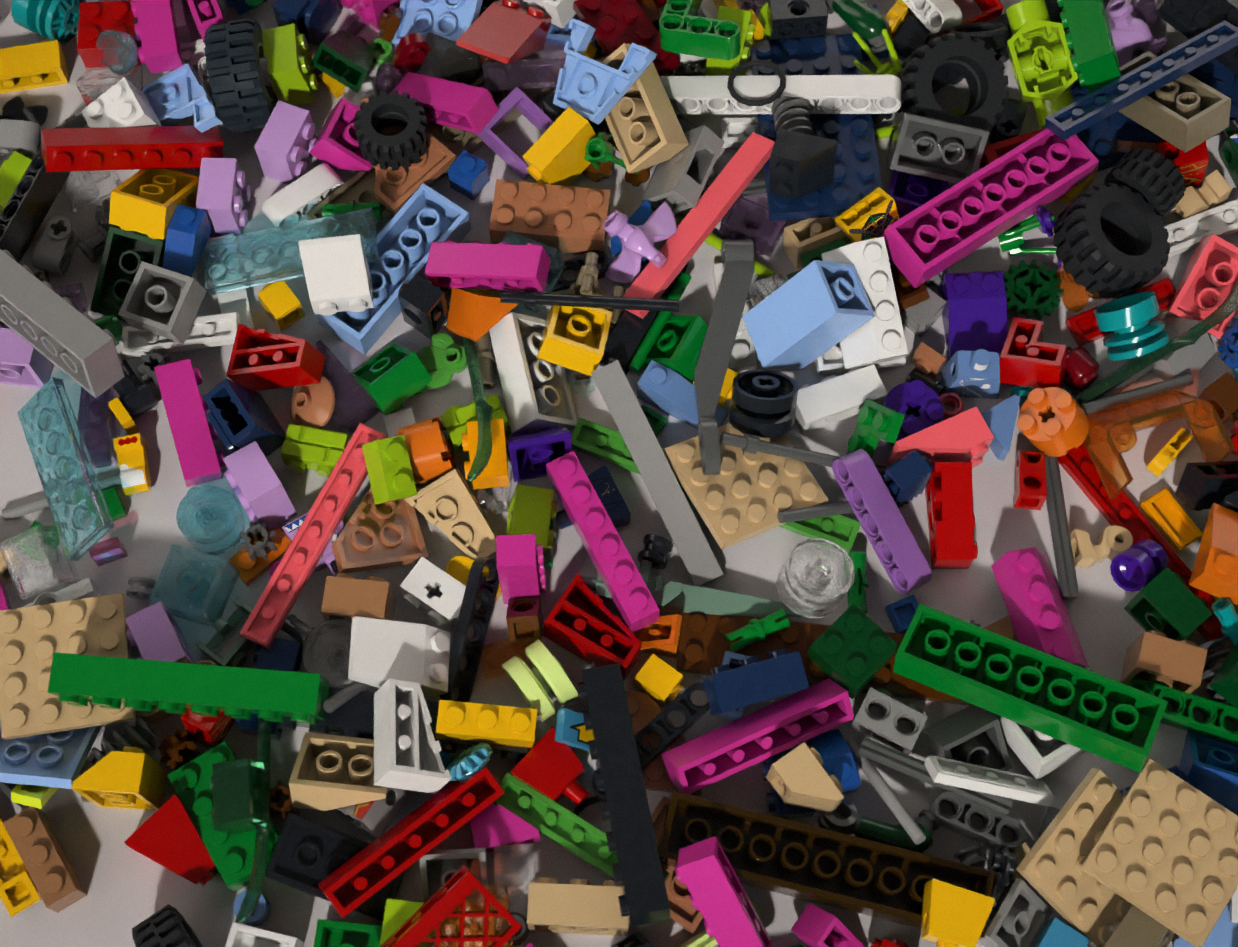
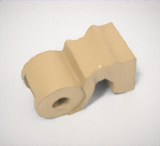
[1174,169,1232,220]
[1070,525,1133,569]

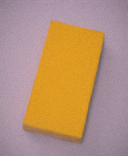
[1140,487,1203,554]

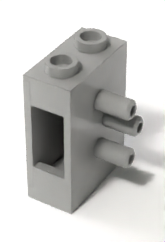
[641,125,725,214]

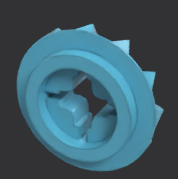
[446,742,493,781]

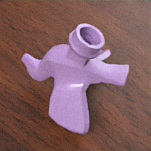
[1107,0,1168,67]
[602,202,677,283]

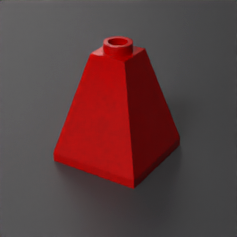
[124,794,218,887]

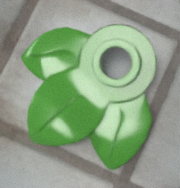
[416,333,469,389]

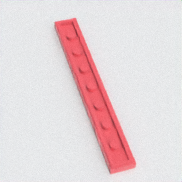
[622,132,775,319]
[239,423,387,650]

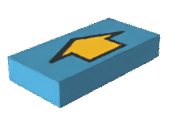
[555,708,594,752]

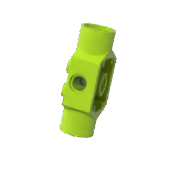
[1006,0,1078,128]

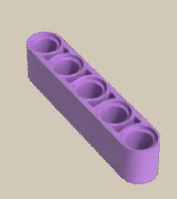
[832,449,932,594]

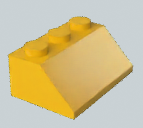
[72,747,168,811]

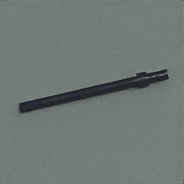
[500,289,679,312]

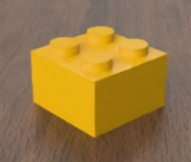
[537,293,613,376]

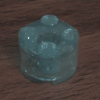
[176,486,245,555]

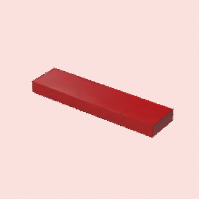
[1065,277,1176,347]

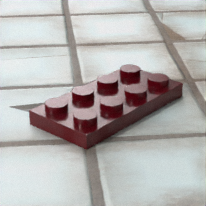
[573,0,679,76]

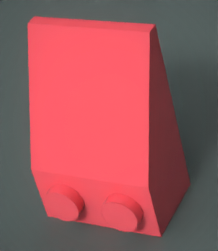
[1168,234,1238,339]
[887,406,994,468]

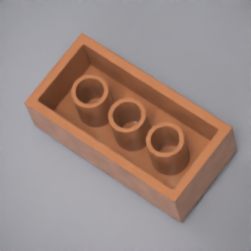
[489,179,610,255]

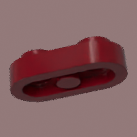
[392,33,429,77]

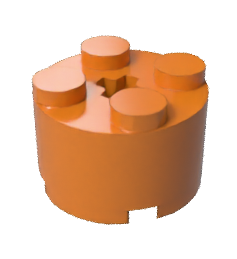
[1017,387,1089,457]
[397,416,456,485]

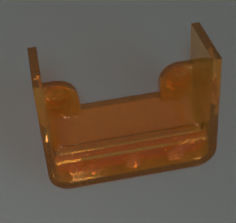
[1084,389,1235,500]

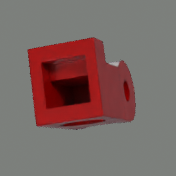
[1013,450,1047,510]

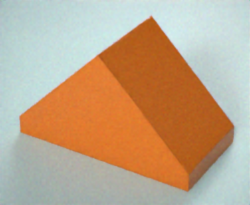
[633,614,682,658]

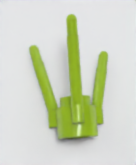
[853,29,903,76]

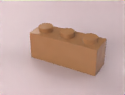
[3,806,87,912]

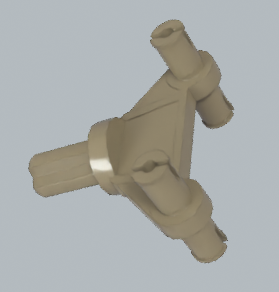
[550,252,625,328]

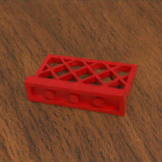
[380,865,522,947]

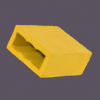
[522,107,597,186]

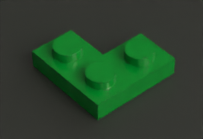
[846,398,905,459]

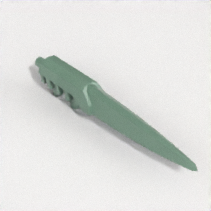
[582,560,812,618]

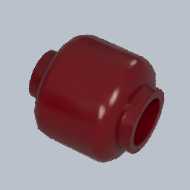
[1063,346,1100,391]

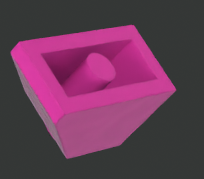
[470,803,541,853]
[790,903,865,947]

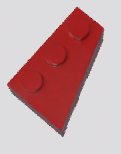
[226,324,326,391]
[925,462,978,569]
[543,573,642,681]

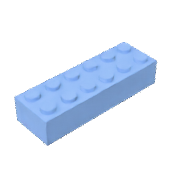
[316,183,471,355]

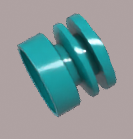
[11,0,86,44]
[1094,291,1169,361]

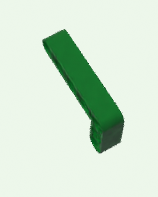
[659,0,740,60]
[1127,679,1238,745]

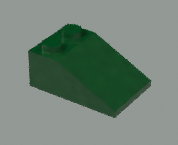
[90,226,166,321]

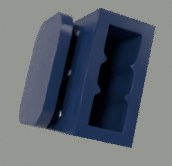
[272,0,339,46]
[203,379,286,457]

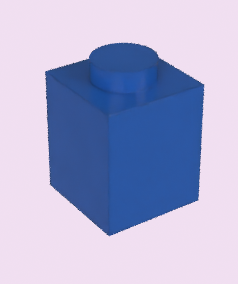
[448,150,489,201]

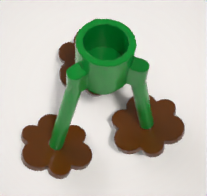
[582,126,651,187]

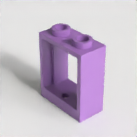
[475,87,554,180]

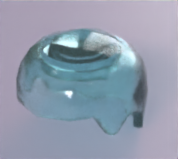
[96,30,138,75]

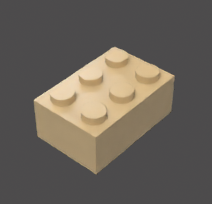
[527,877,629,936]

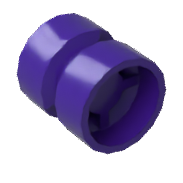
[1110,539,1168,592]

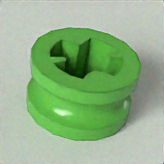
[369,38,394,66]

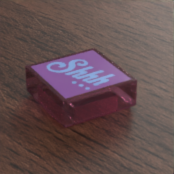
[88,537,128,566]

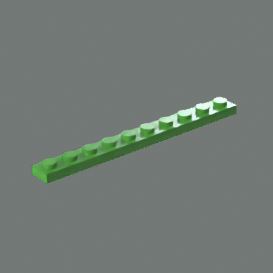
[571,417,860,553]

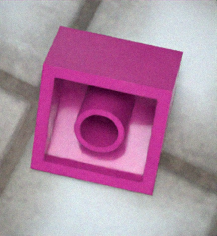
[309,97,373,172]

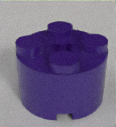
[883,380,944,446]

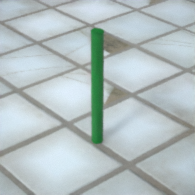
[628,272,692,373]

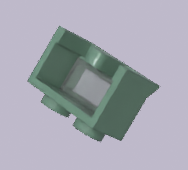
[195,596,257,667]

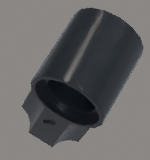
[112,359,158,420]

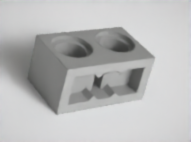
[850,687,928,755]

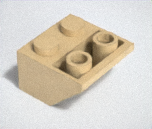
[766,742,844,813]

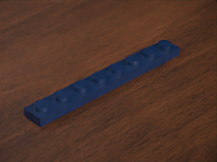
[1045,20,1238,140]

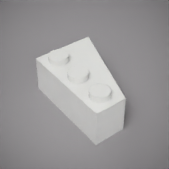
[374,678,451,794]

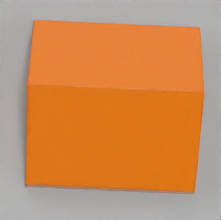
[446,288,518,342]

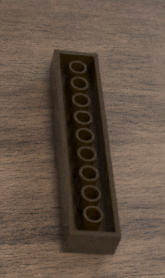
[658,791,995,940]

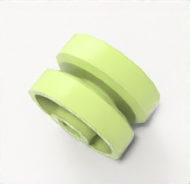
[502,639,579,722]

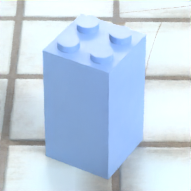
[742,260,875,369]

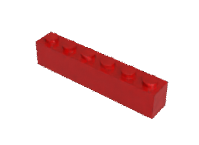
[41,125,224,172]
[317,766,505,918]

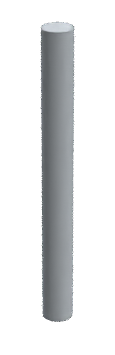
[2,473,122,521]
[846,737,926,845]

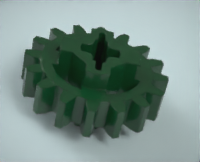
[1003,259,1064,321]

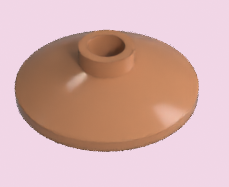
[290,375,335,429]

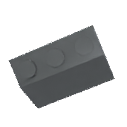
[887,112,990,184]

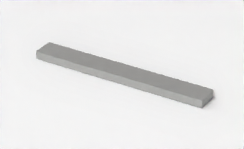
[591,360,724,587]

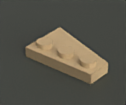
[405,468,497,561]

